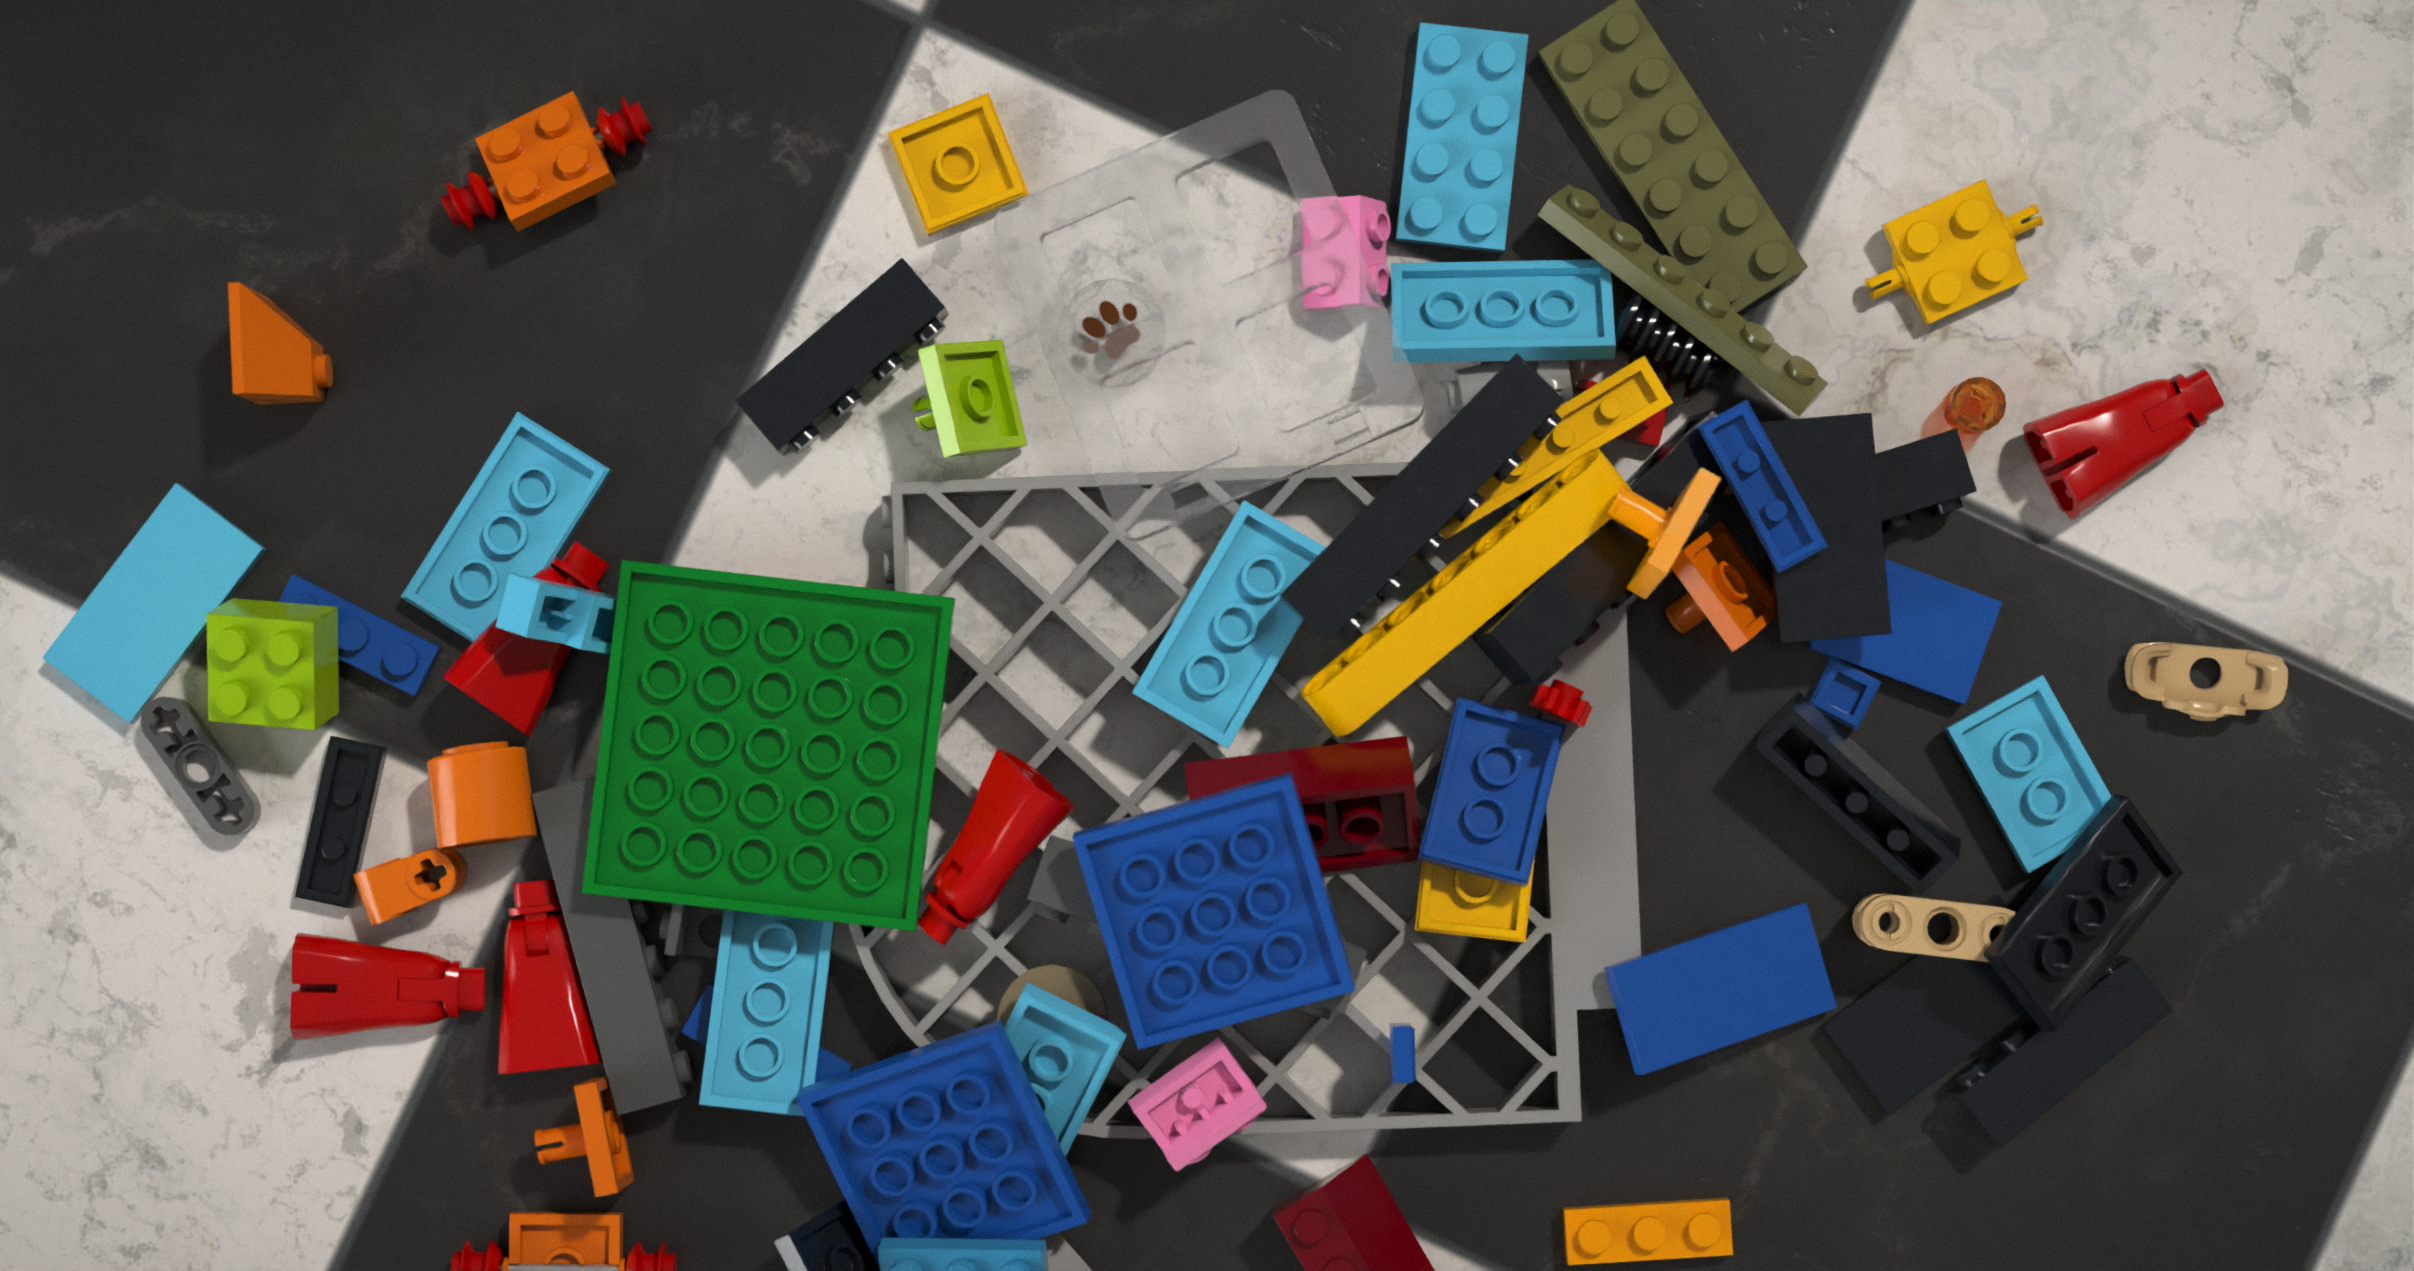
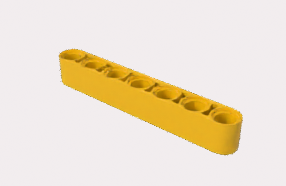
[1301,448,1633,738]

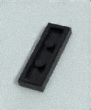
[295,736,388,908]

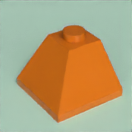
[228,282,333,405]

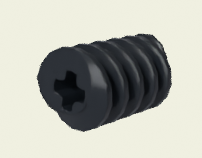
[1614,291,1723,403]

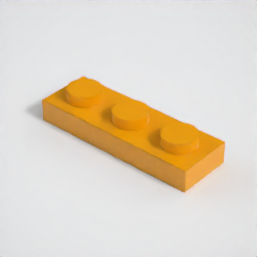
[1563,1197,1733,1265]

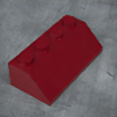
[1185,736,1420,873]
[1272,1153,1435,1271]

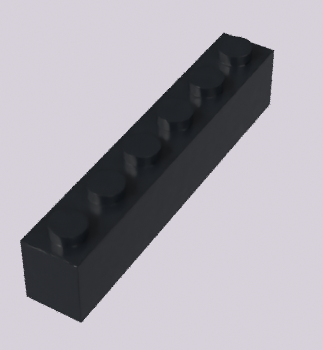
[1279,353,1565,645]
[1470,409,1733,686]

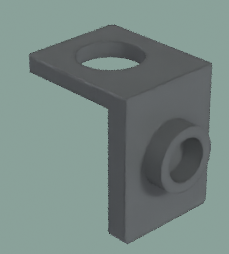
[659,904,724,959]

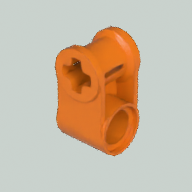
[353,848,468,926]

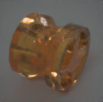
[1943,377,2006,435]

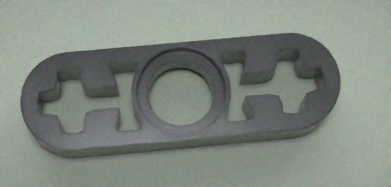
[141,697,261,835]

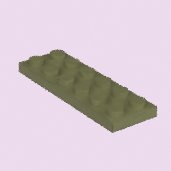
[1537,0,1808,313]

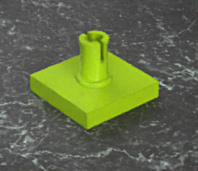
[912,340,1027,458]

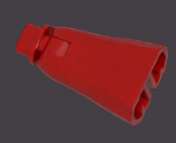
[2023,369,2224,519]
[441,541,610,737]
[917,748,1076,945]
[498,879,603,1074]
[290,933,486,1040]

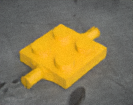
[1864,179,2044,325]

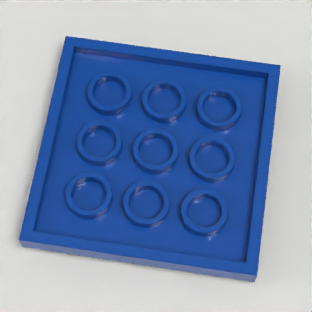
[1072,772,1356,1050]
[796,1020,1091,1269]

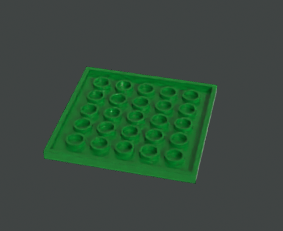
[582,560,956,931]

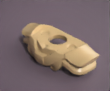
[2124,642,2288,721]

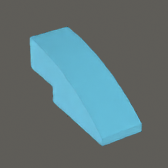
[495,573,617,655]

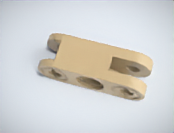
[1852,893,2016,962]

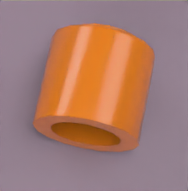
[427,741,537,850]

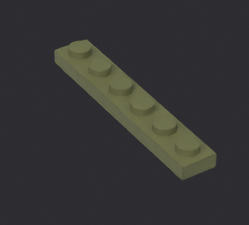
[1538,184,1828,417]

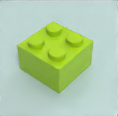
[206,598,339,730]

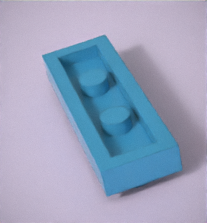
[878,1238,1049,1271]

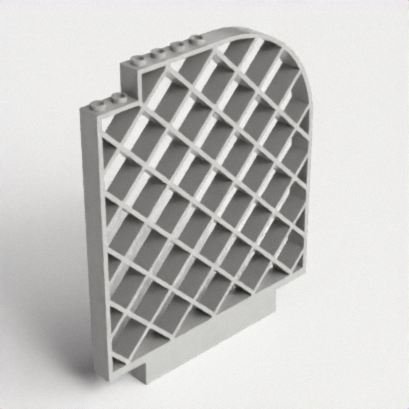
[849,462,1641,1139]

